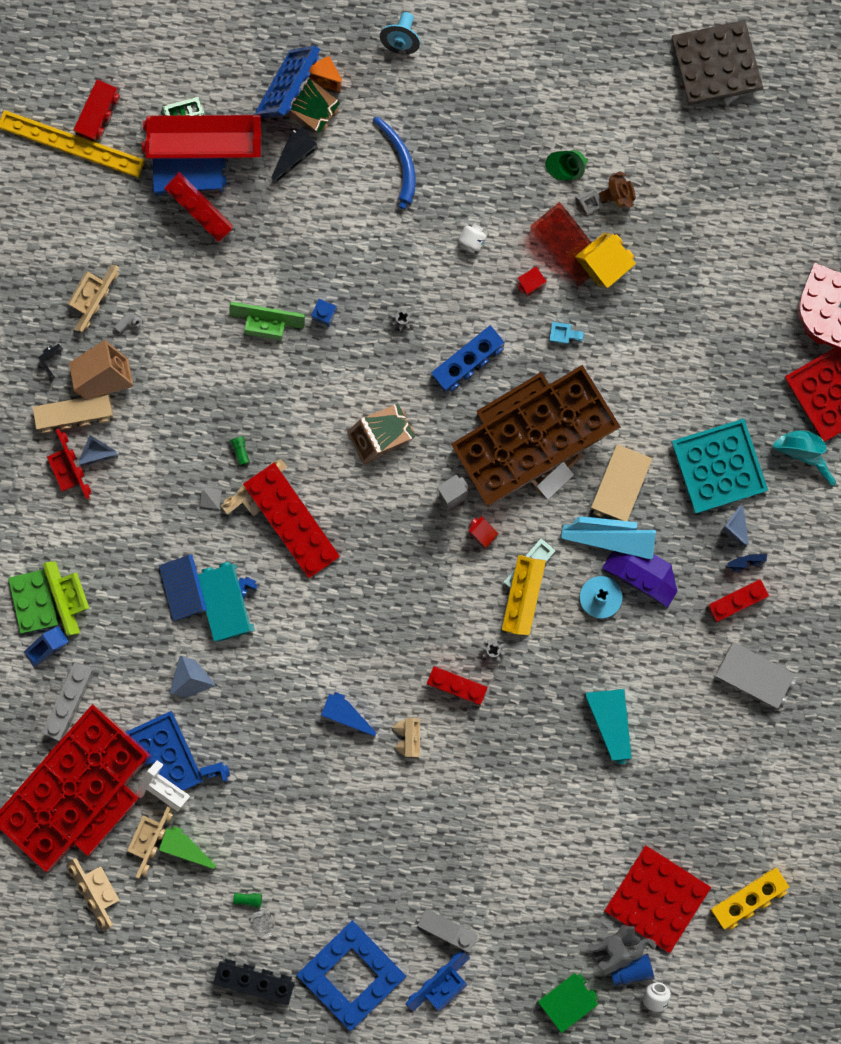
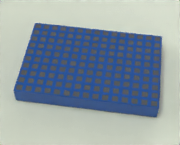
[159,555,207,621]

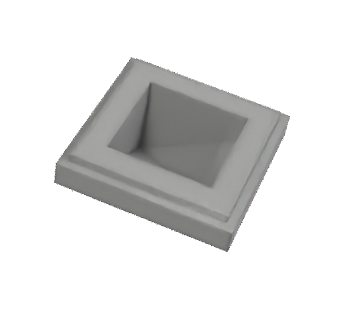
[576,190,603,216]
[200,487,222,509]

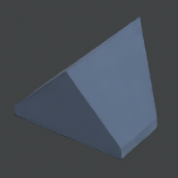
[79,435,118,467]
[722,506,749,546]
[170,656,216,698]

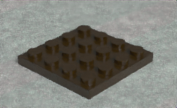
[672,20,763,105]

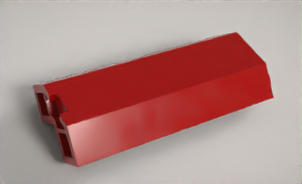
[142,115,261,158]

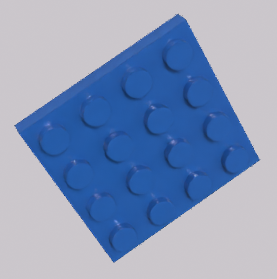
[254,45,320,118]

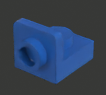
[239,576,259,600]
[199,762,230,782]

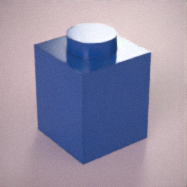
[311,299,337,327]

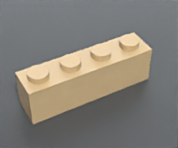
[33,394,114,434]

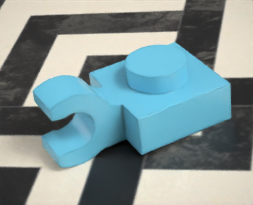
[549,322,584,344]

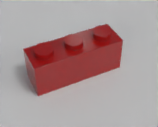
[73,79,120,142]
[707,579,769,623]
[427,666,488,706]

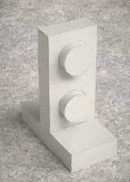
[136,760,190,811]

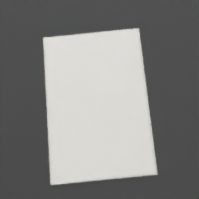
[537,462,574,499]

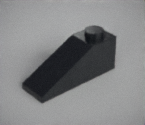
[271,127,318,184]

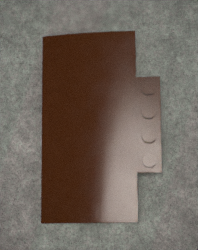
[451,365,621,507]

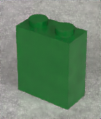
[537,972,599,1033]

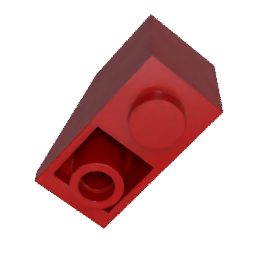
[468,516,499,550]

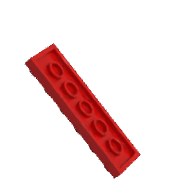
[243,462,340,578]

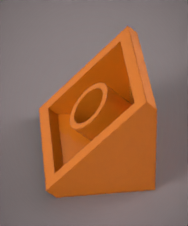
[309,56,342,92]

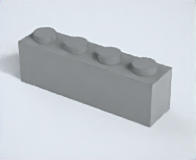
[437,474,468,512]
[42,662,95,741]

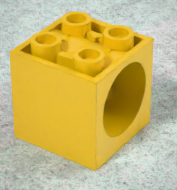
[575,232,636,288]

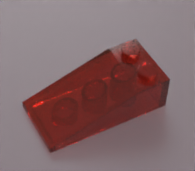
[530,202,592,287]

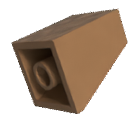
[69,340,134,399]

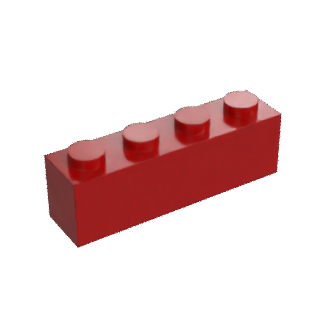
[164,172,233,242]

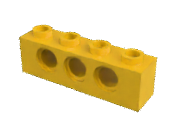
[710,867,789,930]

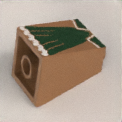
[286,77,341,133]
[347,404,415,465]

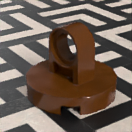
[599,171,636,210]

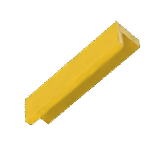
[502,555,546,635]

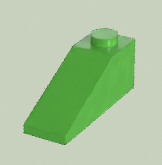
[159,826,217,869]

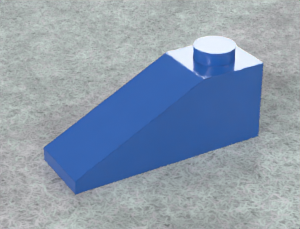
[321,692,377,737]

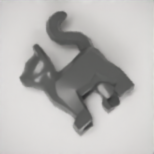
[588,924,656,975]

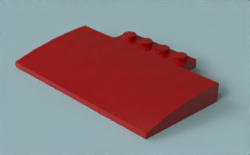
[0,704,152,872]

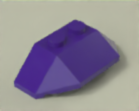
[602,551,678,608]

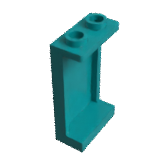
[198,562,255,642]

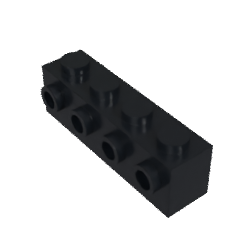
[213,958,295,1005]

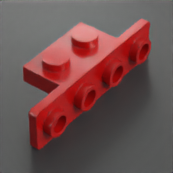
[47,429,92,501]

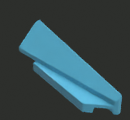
[561,516,656,559]

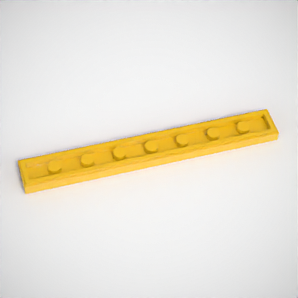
[0,110,145,178]

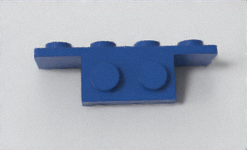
[405,950,470,1012]

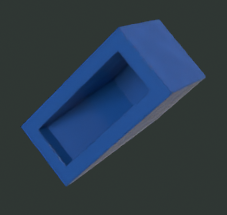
[24,626,69,667]

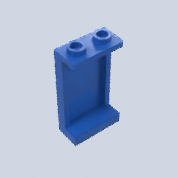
[152,158,227,196]

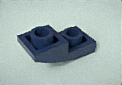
[726,554,767,573]

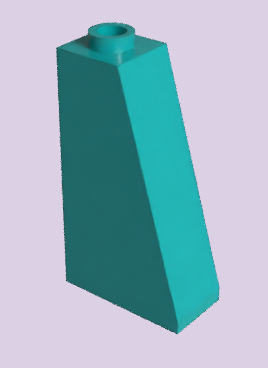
[585,689,632,764]

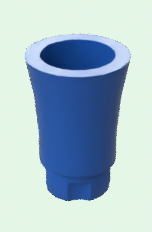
[611,953,655,986]

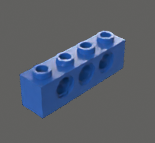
[431,325,505,393]

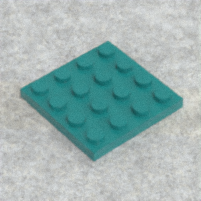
[671,418,769,514]

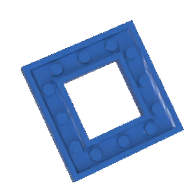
[297,920,406,1031]

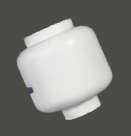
[458,224,486,253]
[643,983,671,1012]

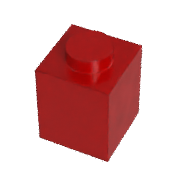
[516,266,547,297]

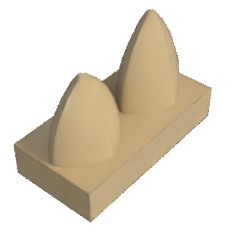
[391,718,420,757]

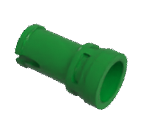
[229,436,250,466]
[233,892,262,909]

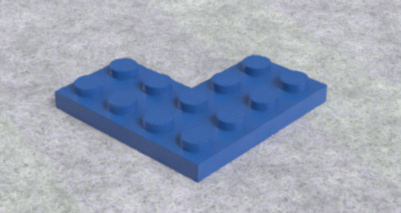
[126,711,204,791]

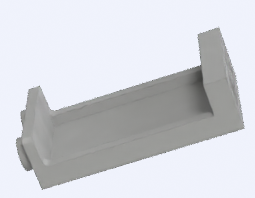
[714,642,796,709]

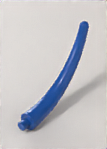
[373,117,416,210]

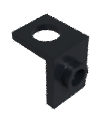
[38,343,63,378]

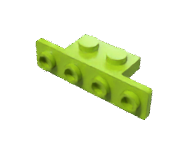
[43,561,90,636]

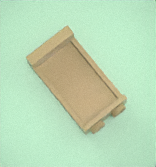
[590,444,653,521]

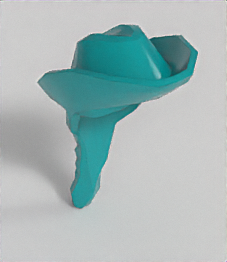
[772,430,836,486]

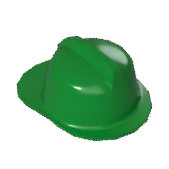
[545,150,588,180]

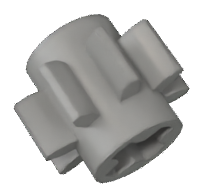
[391,307,415,331]
[482,639,505,662]

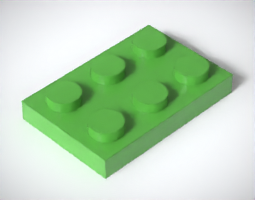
[8,569,59,634]

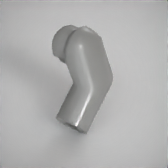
[114,314,142,333]

